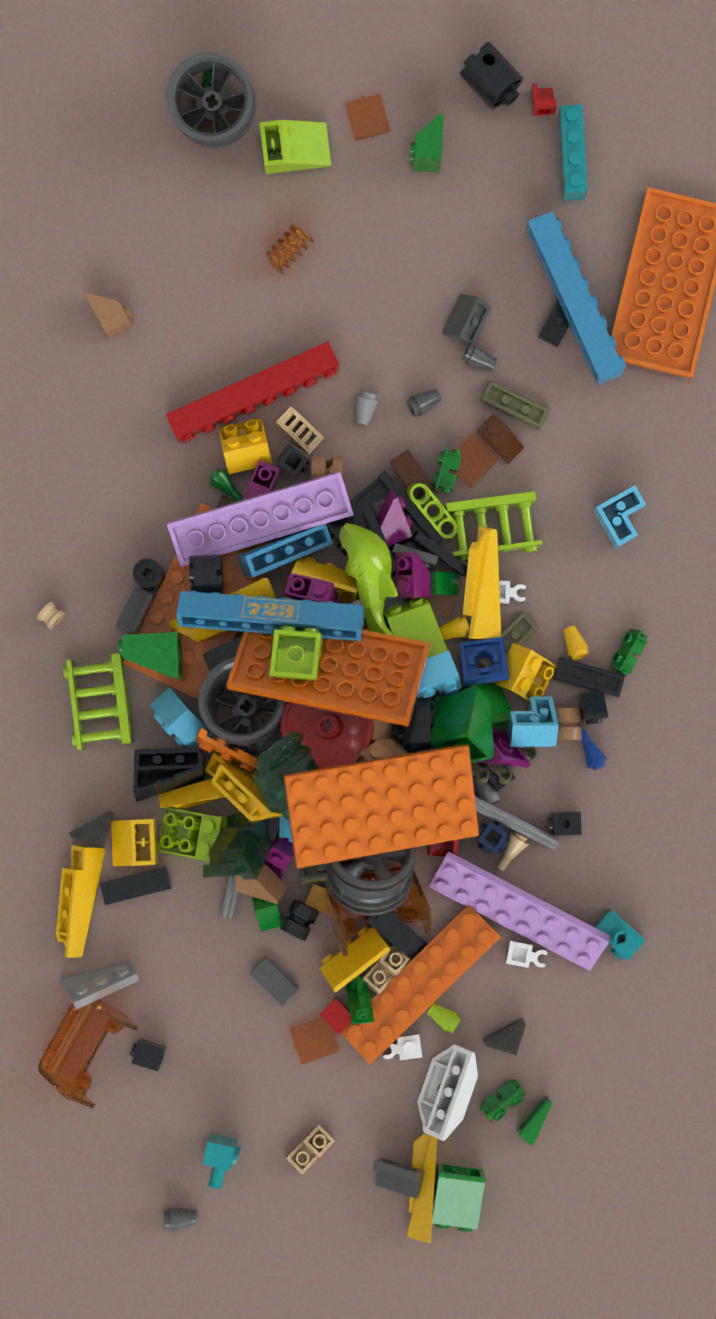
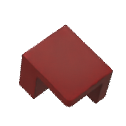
[531,83,557,116]
[427,840,458,856]
[320,997,351,1034]

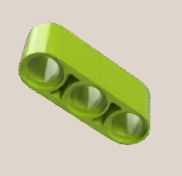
[406,483,458,538]

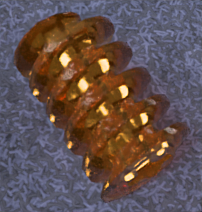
[265,225,314,274]

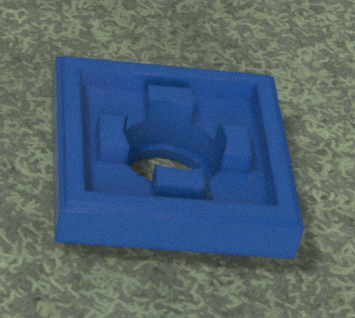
[459,637,509,686]

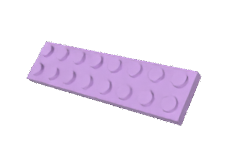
[167,471,354,567]
[429,852,611,971]

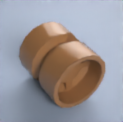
[311,457,343,479]
[555,708,582,741]

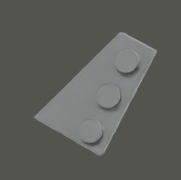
[60,962,139,1010]

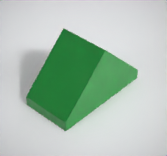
[429,572,459,597]
[252,897,282,931]

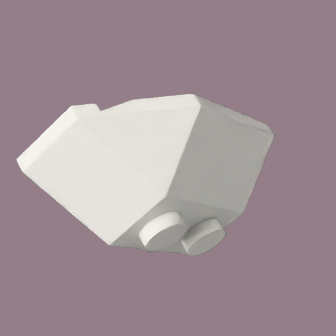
[417,1044,478,1141]

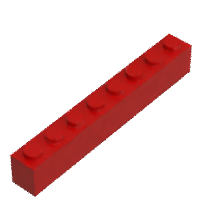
[165,341,340,443]

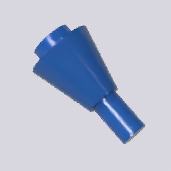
[581,729,608,771]

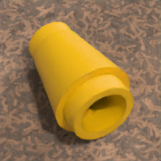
[439,616,470,640]
[563,626,589,661]

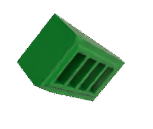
[517,1096,552,1146]

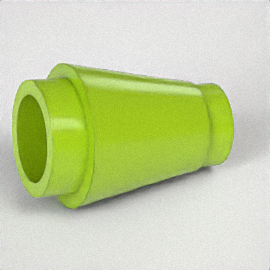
[427,1003,462,1034]

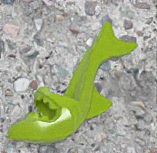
[339,523,397,635]

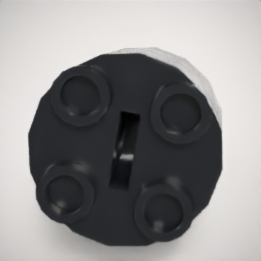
[460,41,523,110]

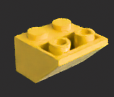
[219,418,272,474]
[493,643,557,702]
[111,819,158,866]

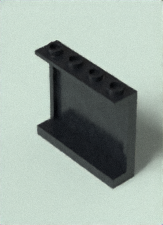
[326,470,443,581]

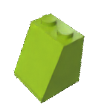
[383,597,448,659]

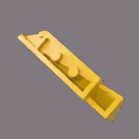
[462,526,501,639]
[169,578,277,642]
[205,751,284,821]
[158,770,271,810]
[56,845,106,958]
[407,1133,437,1243]

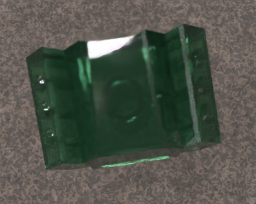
[253,730,319,820]
[203,812,272,880]

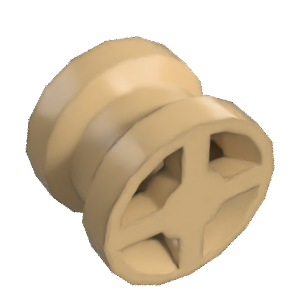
[37,602,65,630]

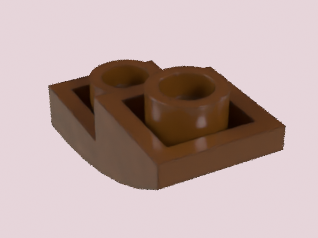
[389,450,434,499]

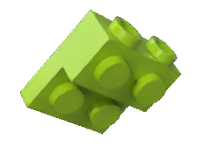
[270,626,323,681]

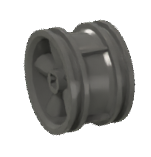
[167,52,256,148]
[198,657,287,755]
[326,847,416,916]

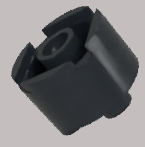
[189,554,223,594]

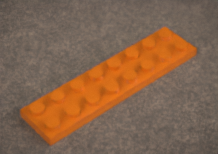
[340,905,501,1065]

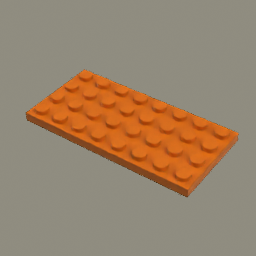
[611,187,716,380]
[123,503,272,699]
[226,630,430,726]
[283,744,479,868]

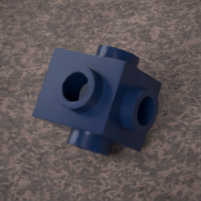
[476,821,509,854]

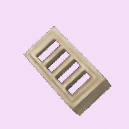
[276,406,325,455]

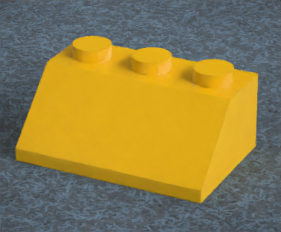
[291,557,359,604]
[319,925,390,993]

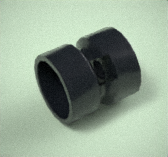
[133,558,165,591]
[280,899,320,941]

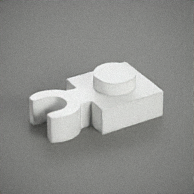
[499,581,526,604]
[506,941,548,968]
[383,1034,422,1060]

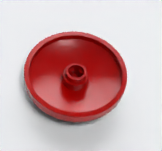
[281,702,374,770]

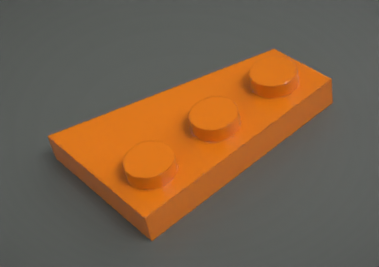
[196,728,262,773]

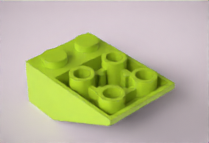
[259,120,331,174]
[158,807,236,864]

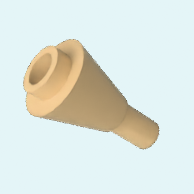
[496,831,529,871]

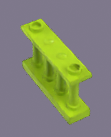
[445,491,543,562]
[63,653,134,750]

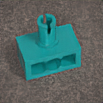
[593,909,646,961]
[202,1134,240,1189]

